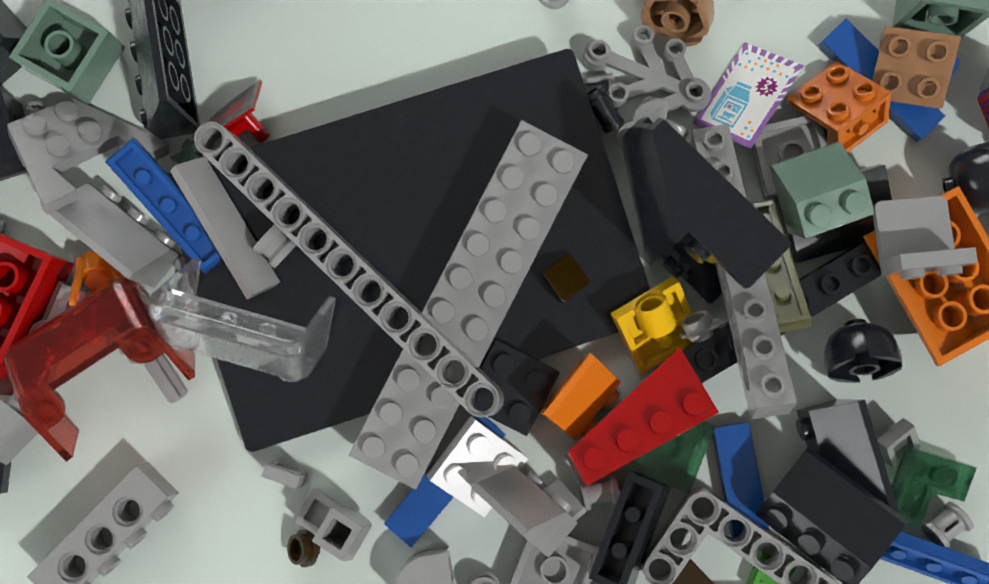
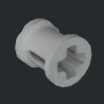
[577,472,620,512]
[920,501,974,548]

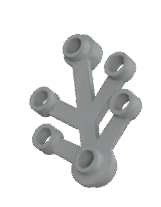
[582,24,711,112]

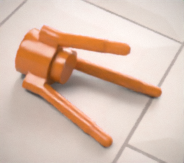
[69,251,133,345]

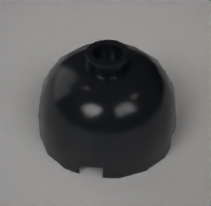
[942,142,989,215]
[824,319,902,383]

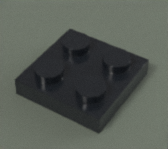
[475,338,561,436]

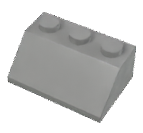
[49,183,182,288]

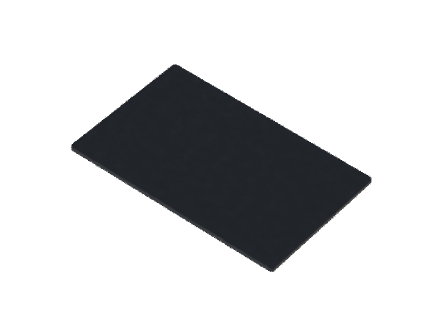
[167,49,650,452]

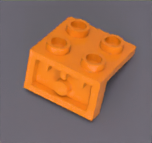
[787,61,891,153]

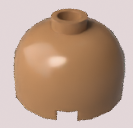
[641,0,715,47]

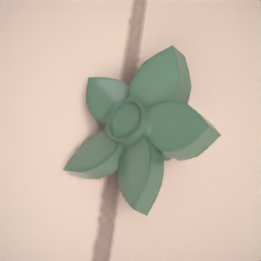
[170,138,202,164]

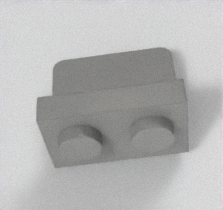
[873,196,978,280]

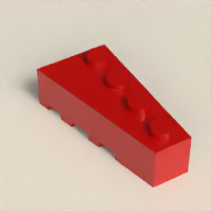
[565,347,719,489]

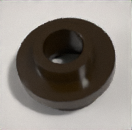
[287,529,320,567]

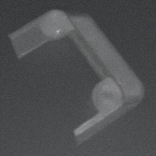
[148,258,336,382]

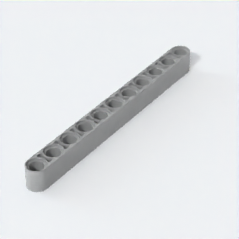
[194,121,504,418]

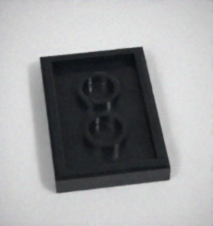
[786,164,892,263]

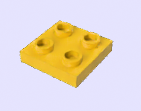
[610,276,694,374]

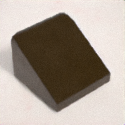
[540,253,591,303]

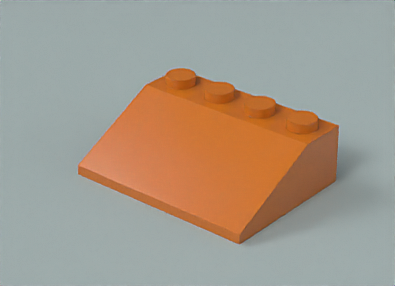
[863,186,989,366]

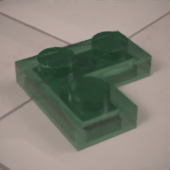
[891,445,977,527]

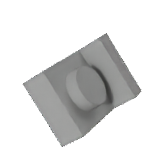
[294,488,372,561]
[395,547,454,584]

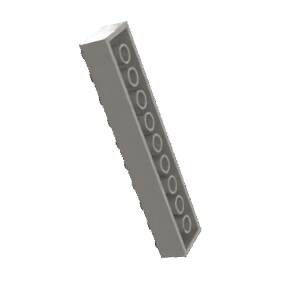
[348,120,588,490]

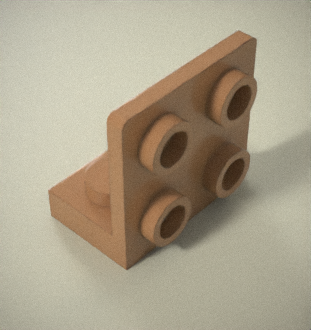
[872,26,962,109]

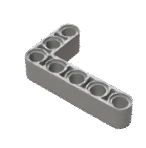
[643,487,841,584]

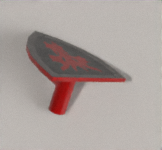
[193,80,270,143]

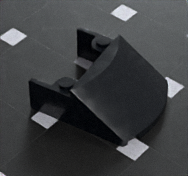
[622,117,791,304]

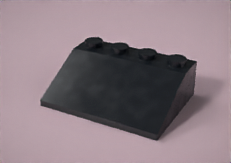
[125,0,200,139]

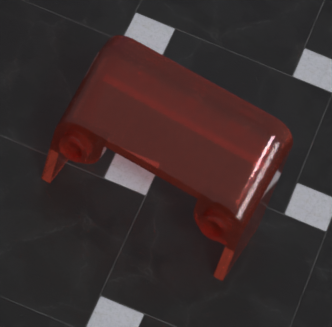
[4,278,195,462]

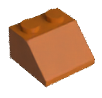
[539,353,621,441]

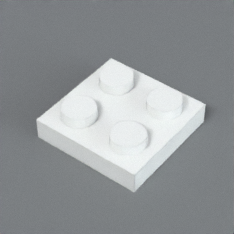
[426,416,528,518]

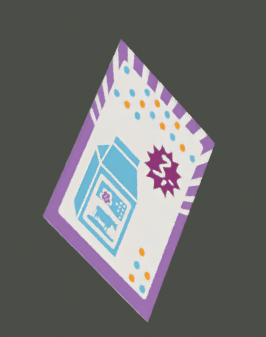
[693,42,804,149]

